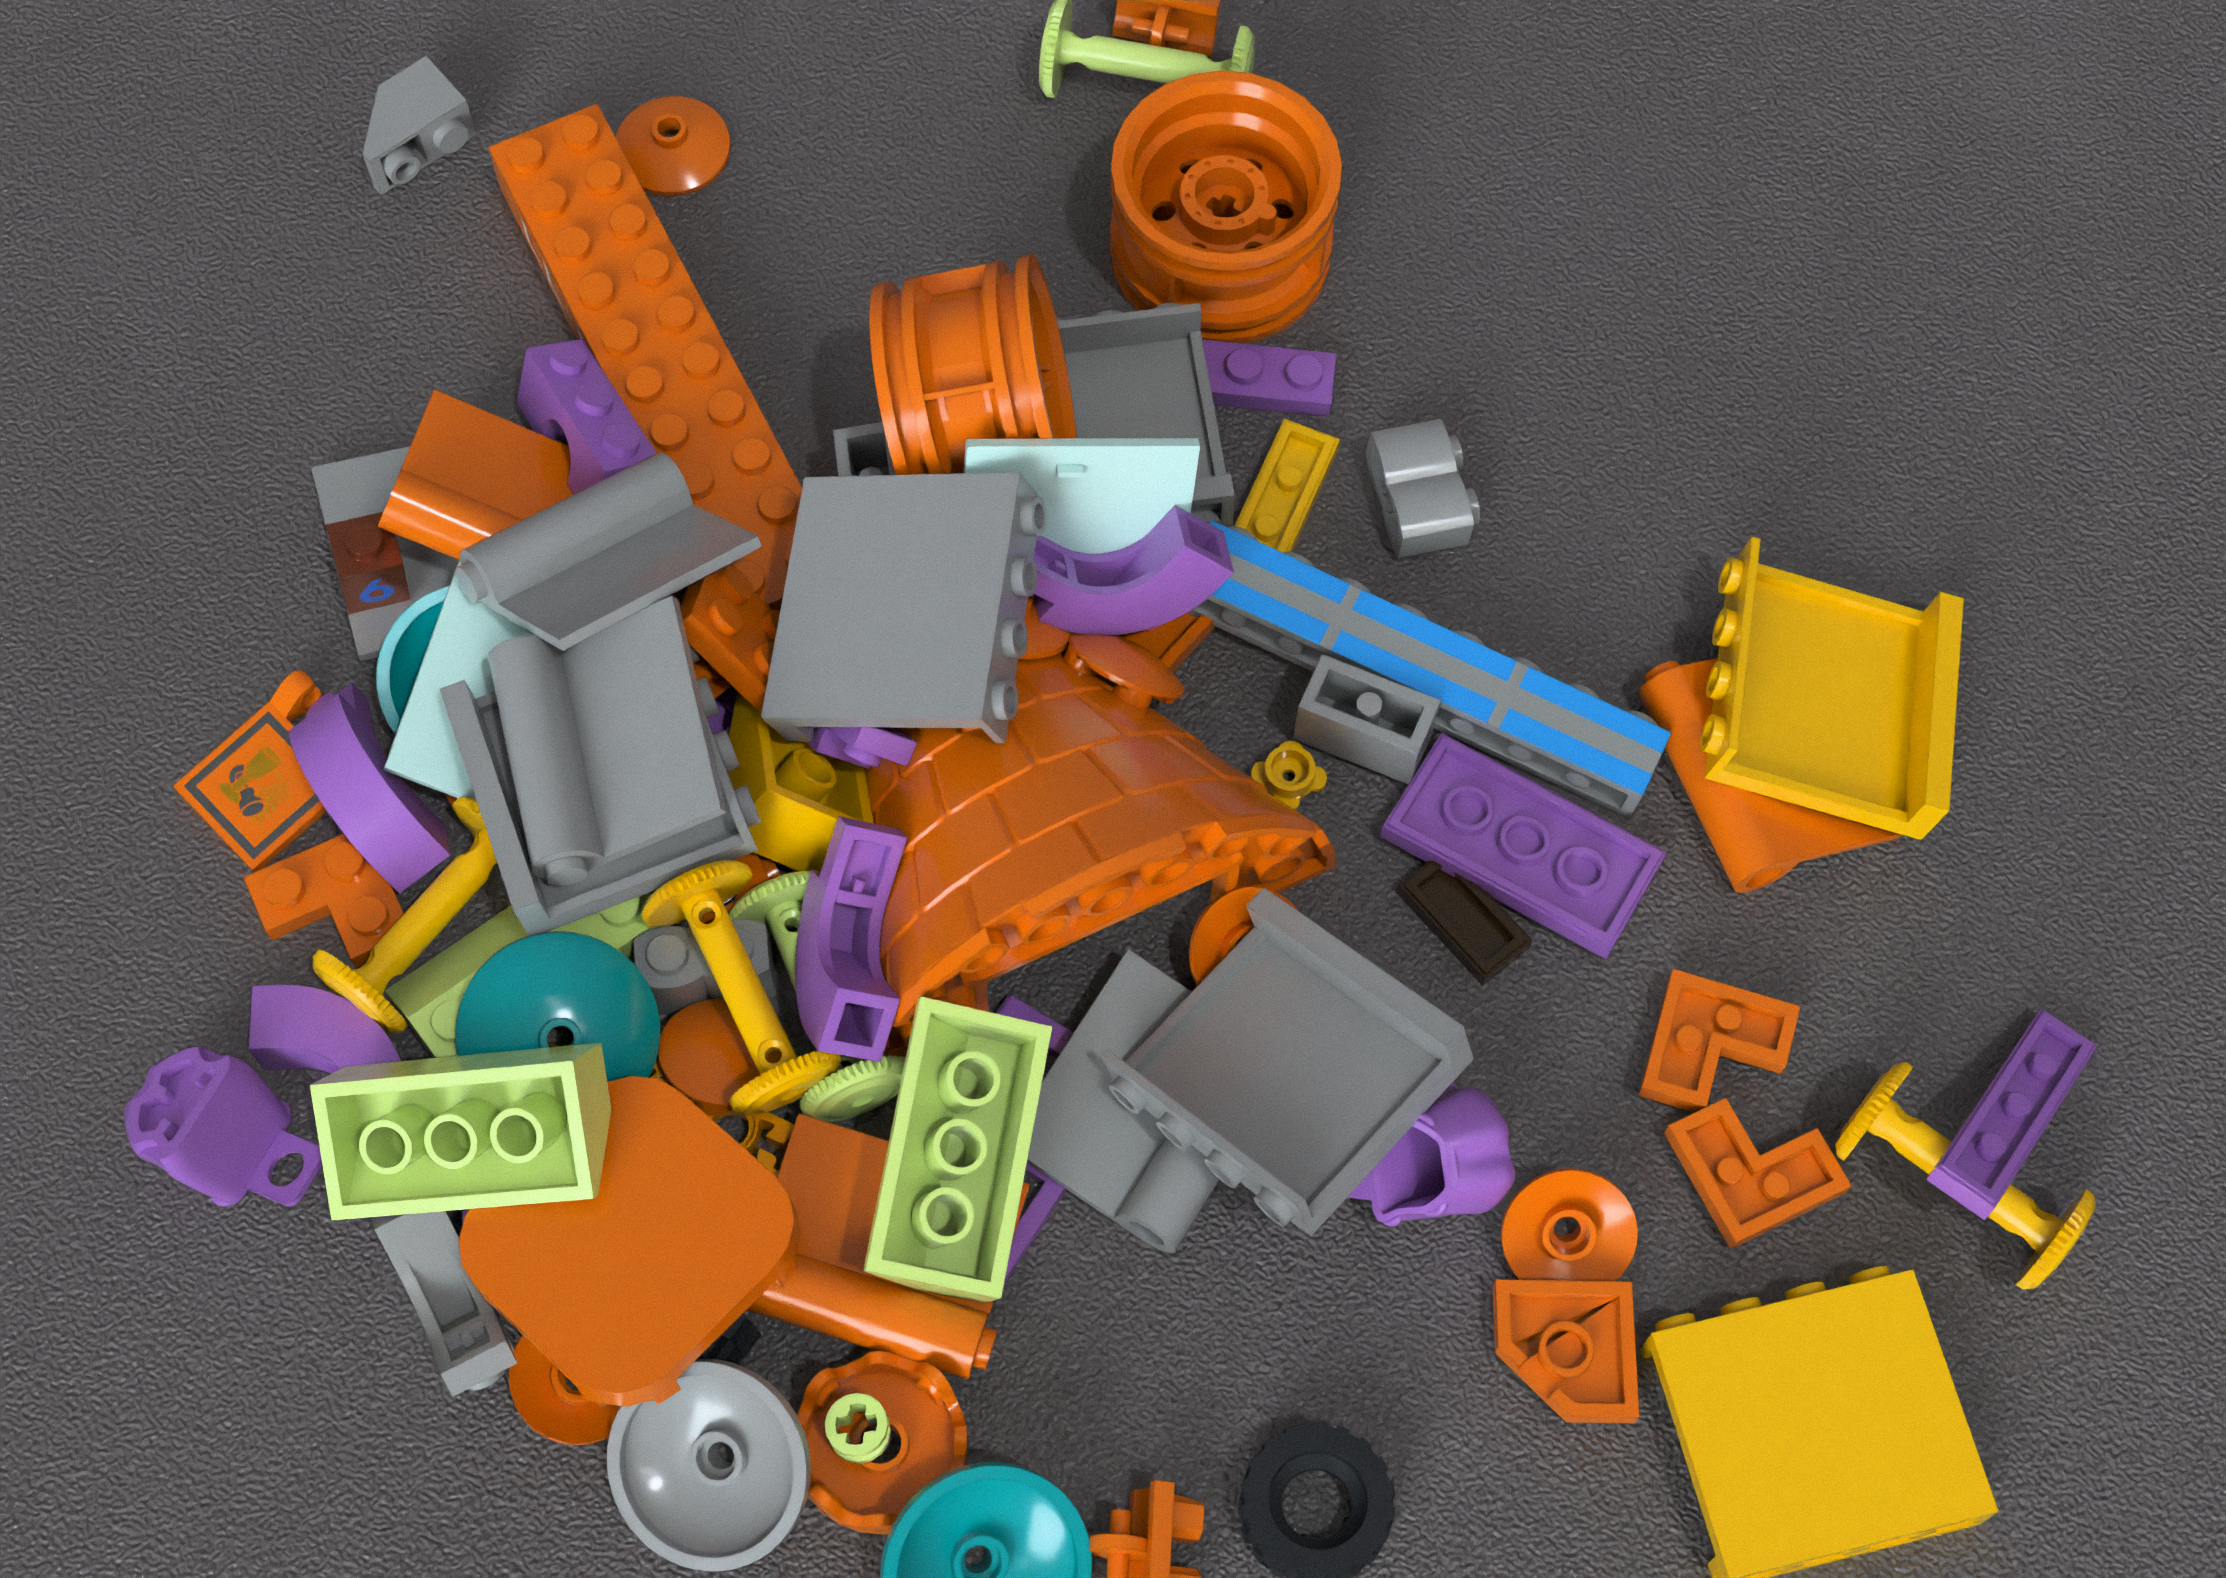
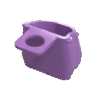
[124,1047,323,1207]
[1347,1084,1515,1227]

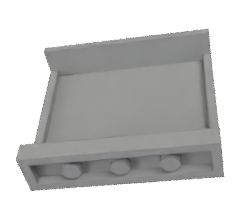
[1057,302,1235,526]
[761,472,1046,743]
[440,645,761,936]
[1101,887,1474,1237]

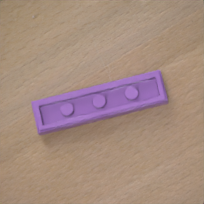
[1926,1008,2097,1220]

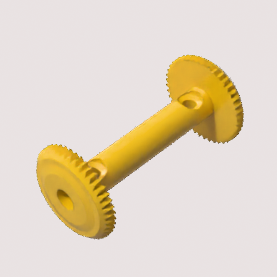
[312,797,497,1033]
[642,860,841,1116]
[1835,1062,2096,1290]

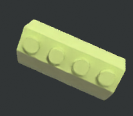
[385,892,670,1058]
[863,996,1052,1303]
[310,1043,611,1220]

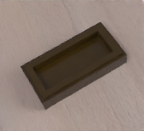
[1396,861,1533,986]

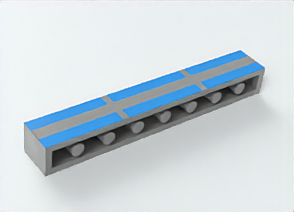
[1187,520,1672,819]

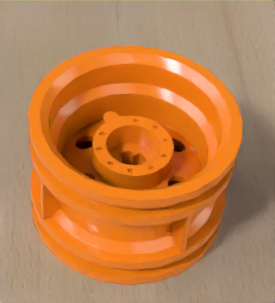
[1109,70,1342,344]
[869,254,1078,475]

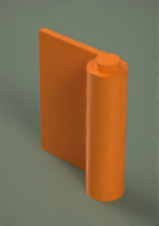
[377,389,573,560]
[1638,658,1902,893]
[746,1113,1030,1380]

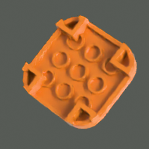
[458,1076,800,1408]

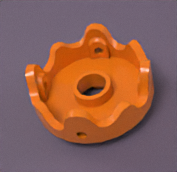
[797,1351,968,1534]

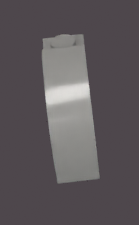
[370,1211,517,1397]

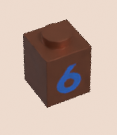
[326,512,410,614]

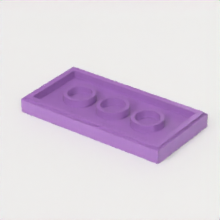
[1379,733,1667,960]

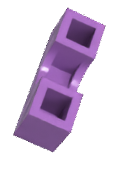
[516,339,656,494]

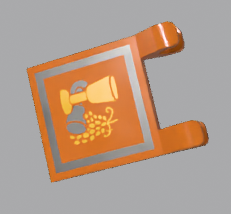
[173,670,327,872]

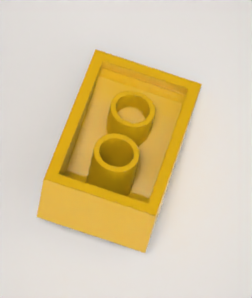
[729,691,874,872]

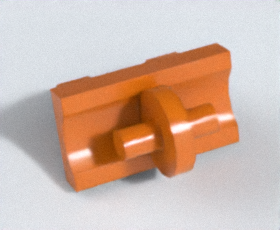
[1112,0,1221,57]
[1089,1480,1205,1578]

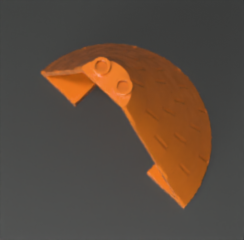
[865,646,1336,1059]

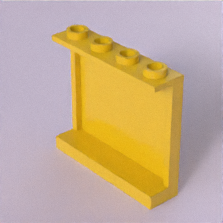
[1700,537,1964,840]
[1640,1266,1999,1578]

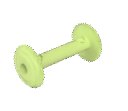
[1039,0,1255,98]
[729,871,905,1122]

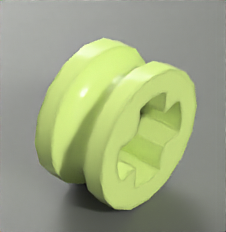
[825,1393,891,1464]

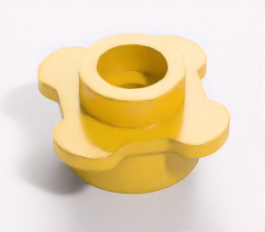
[1251,741,1327,810]

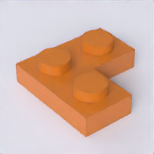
[243,834,404,968]
[1638,969,1801,1113]
[1664,1098,1852,1250]

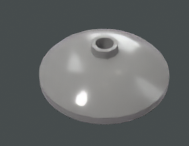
[607,1358,811,1571]

